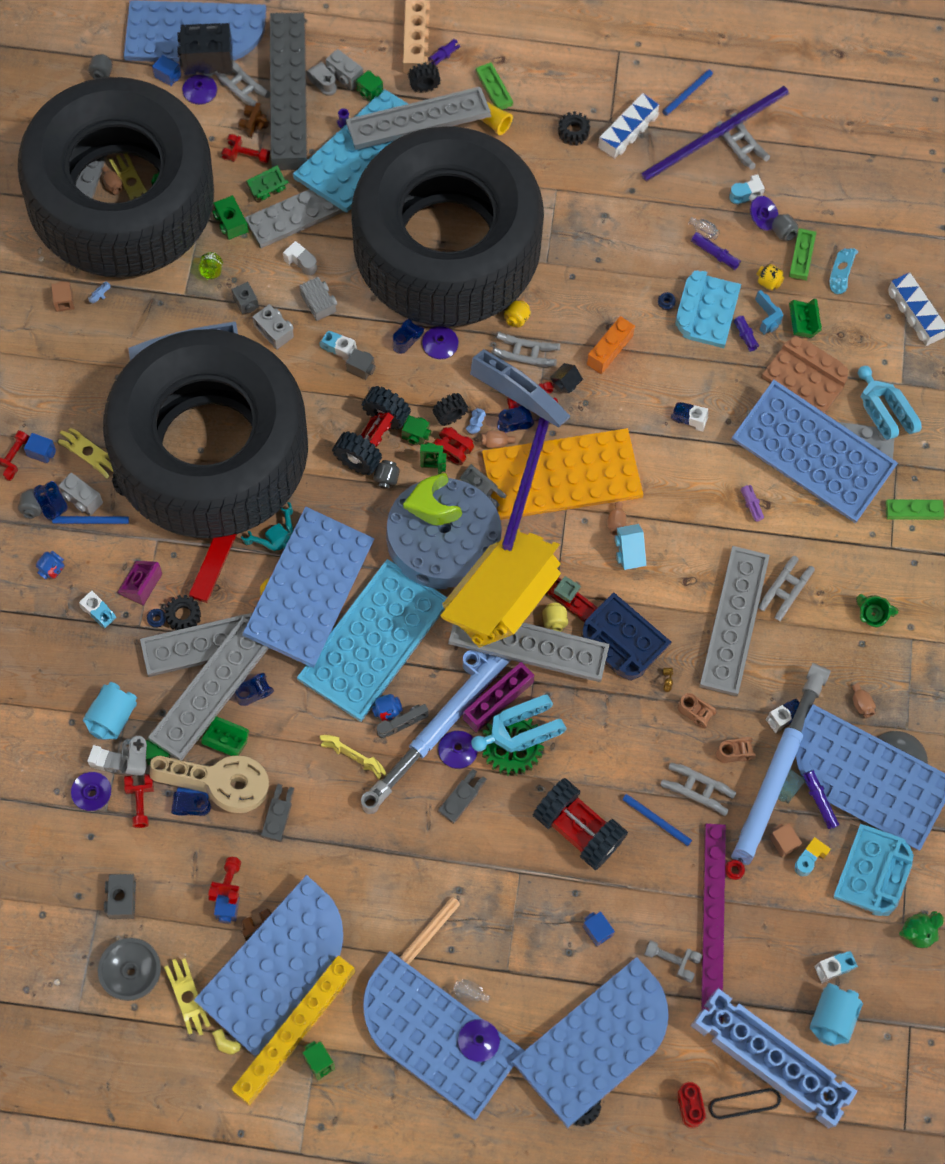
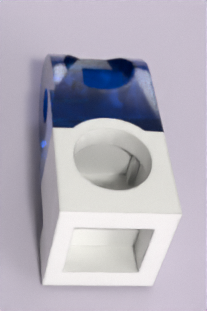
[671,402,708,431]
[765,698,800,734]

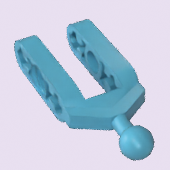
[858,366,922,440]
[471,695,567,753]

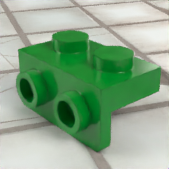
[246,165,289,201]
[789,298,822,338]
[420,443,447,474]
[201,716,249,756]

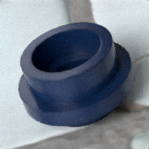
[658,292,676,310]
[147,609,166,628]

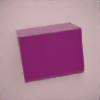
[117,561,162,606]

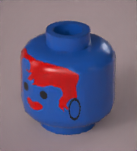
[36,551,65,579]
[372,694,403,721]

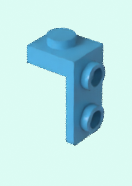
[755,290,783,335]

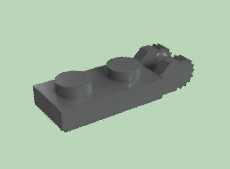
[459,464,507,508]
[376,704,429,739]
[438,769,487,824]
[261,784,294,842]

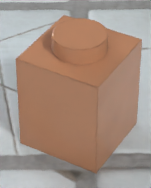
[51,281,74,312]
[769,823,802,858]

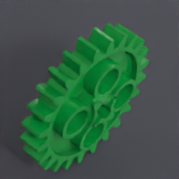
[482,718,544,776]

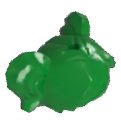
[856,594,899,627]
[899,911,944,948]

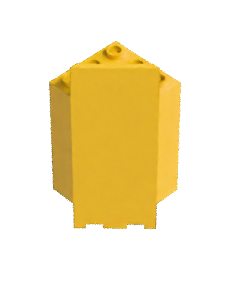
[440,528,561,648]

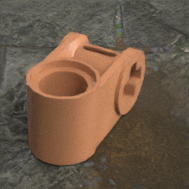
[678,693,717,729]
[716,737,756,763]

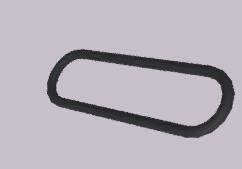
[709,1088,781,1119]

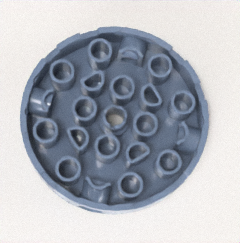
[386,478,502,589]

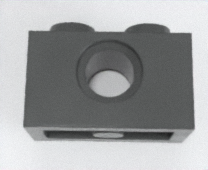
[104,874,136,919]

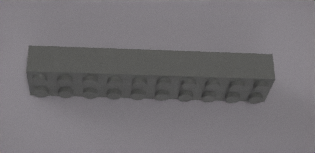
[270,12,308,170]

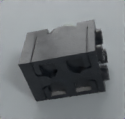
[177,23,233,77]

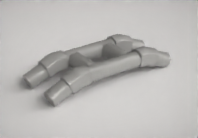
[214,60,271,106]
[715,112,770,169]
[492,331,560,367]
[758,556,815,622]
[661,762,736,816]

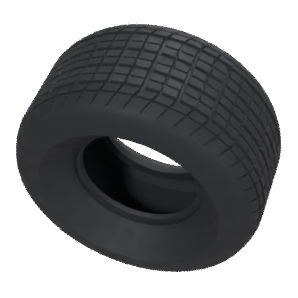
[18,77,214,277]
[351,126,544,327]
[103,329,308,538]

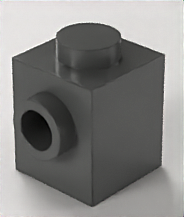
[232,282,259,315]
[346,348,376,380]

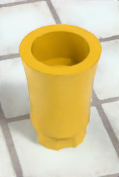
[480,102,513,135]

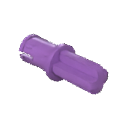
[741,485,764,522]

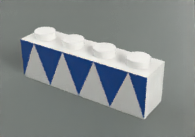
[598,93,659,159]
[888,272,945,346]

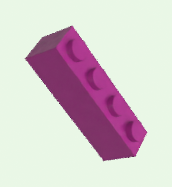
[463,662,535,733]

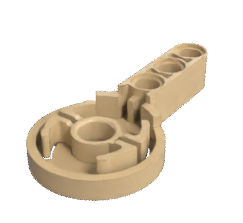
[150,756,269,813]

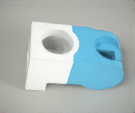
[729,174,765,204]
[319,331,357,361]
[79,591,117,628]
[814,951,858,983]

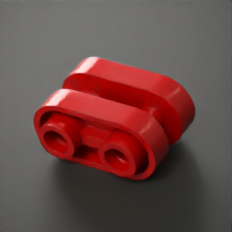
[433,427,474,466]
[677,1082,706,1128]

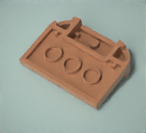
[761,337,848,413]

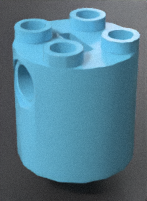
[83,682,137,740]
[810,983,863,1046]

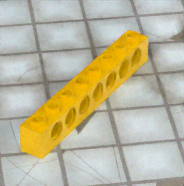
[231,955,355,1106]

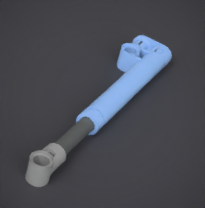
[361,650,511,814]
[731,663,831,865]

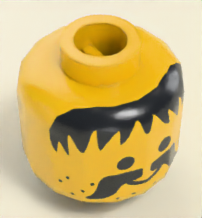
[756,264,785,291]

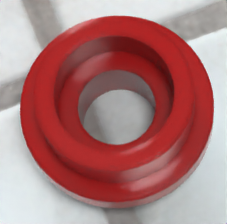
[725,860,745,880]

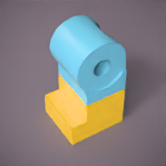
[794,837,831,876]

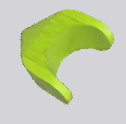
[403,473,462,526]

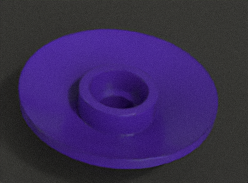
[182,75,217,105]
[750,196,778,231]
[422,326,459,359]
[438,731,478,769]
[71,772,112,811]
[458,1019,500,1062]

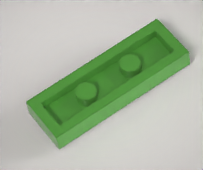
[476,62,513,110]
[789,228,816,281]
[885,499,945,520]

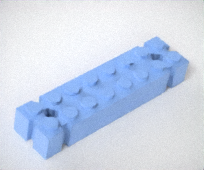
[691,988,857,1128]

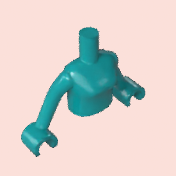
[241,502,294,551]

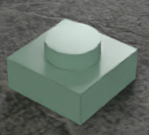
[554,576,581,603]

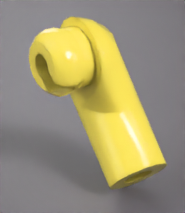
[213,1029,241,1055]

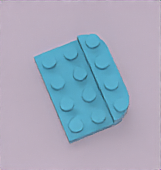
[675,270,741,348]
[834,824,913,916]

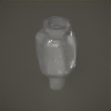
[689,217,720,240]
[452,979,491,1003]

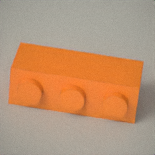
[587,316,635,375]

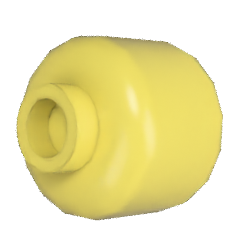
[542,603,568,632]

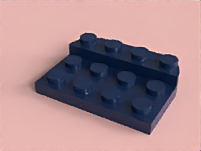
[581,592,672,681]

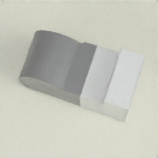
[283,241,317,275]
[88,745,122,774]

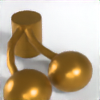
[663,668,673,692]

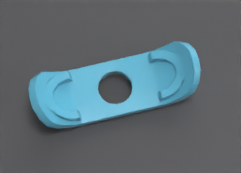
[830,248,858,294]

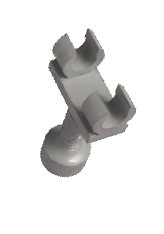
[644,940,702,982]

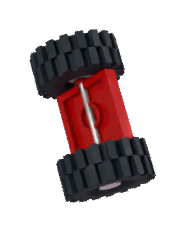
[332,386,411,475]
[533,778,628,870]

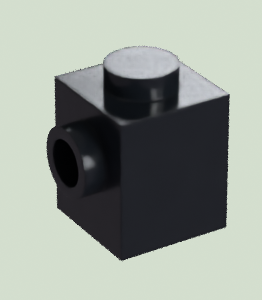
[550,363,583,393]

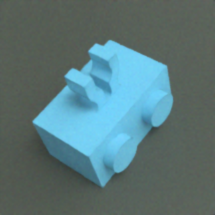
[615,524,647,570]

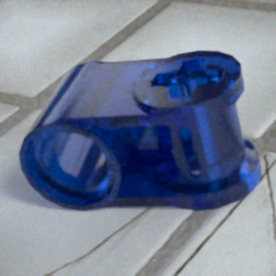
[392,318,424,354]
[497,406,534,433]
[34,481,68,520]
[235,673,274,706]
[171,791,211,816]

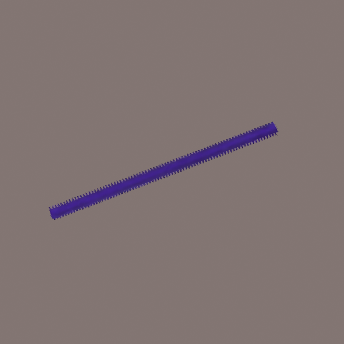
[641,86,790,182]
[502,417,550,551]

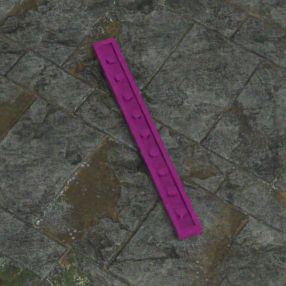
[701,823,726,1024]

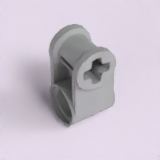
[306,62,337,96]
[120,736,147,776]

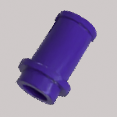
[337,108,349,129]

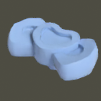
[88,281,111,303]
[466,408,486,434]

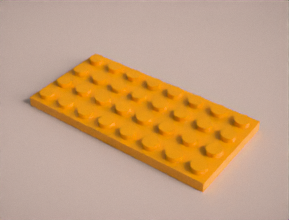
[482,428,643,520]

